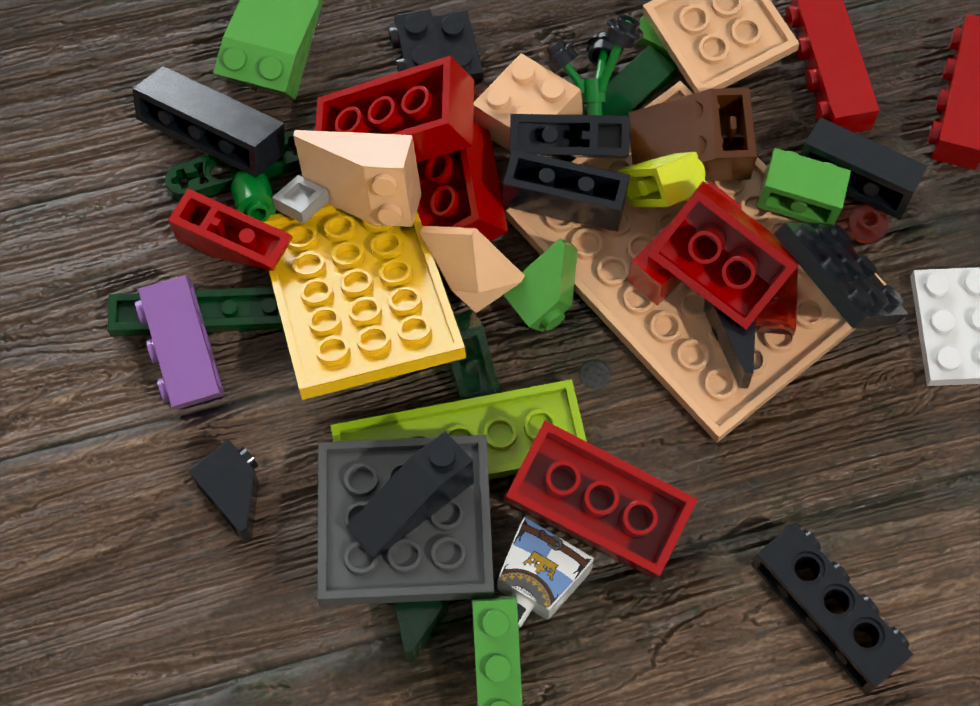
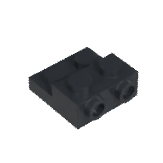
[388,8,483,82]

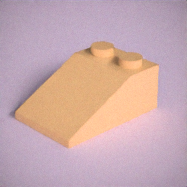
[293,130,421,227]

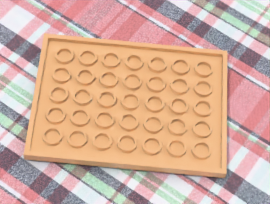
[506,81,886,443]

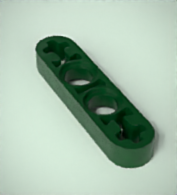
[165,131,301,202]

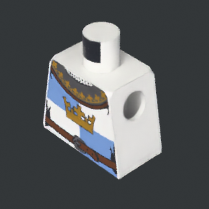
[497,517,594,629]

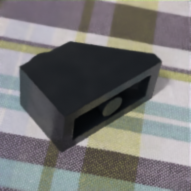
[189,440,259,544]

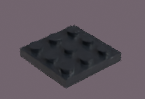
[774,222,908,329]

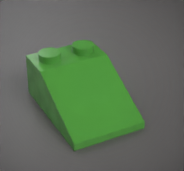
[213,0,323,100]

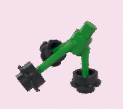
[542,14,644,115]

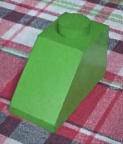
[503,238,578,332]

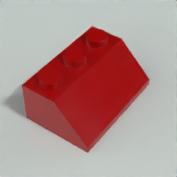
[417,122,508,241]
[647,181,798,330]

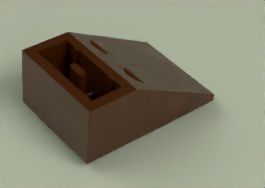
[628,88,757,181]

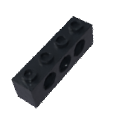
[751,523,914,696]

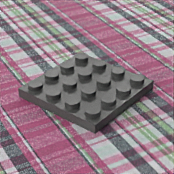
[318,435,494,606]

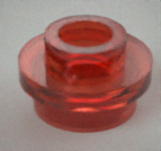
[848,205,888,243]

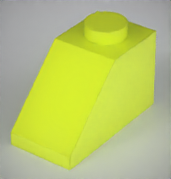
[617,152,706,207]

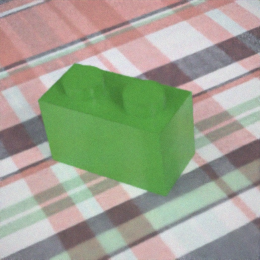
[756,148,851,225]

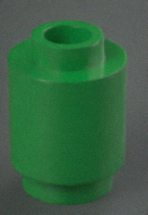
[231,170,276,222]

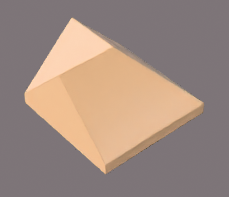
[420,226,525,313]

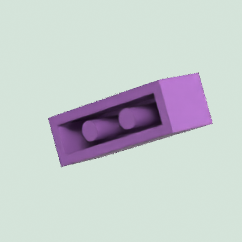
[135,275,225,410]

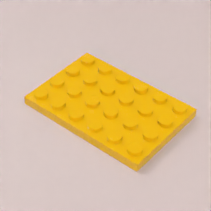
[264,203,466,400]

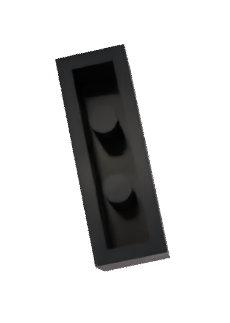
[800,117,927,220]
[503,150,630,232]

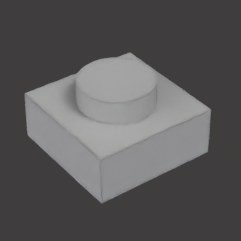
[272,175,330,224]

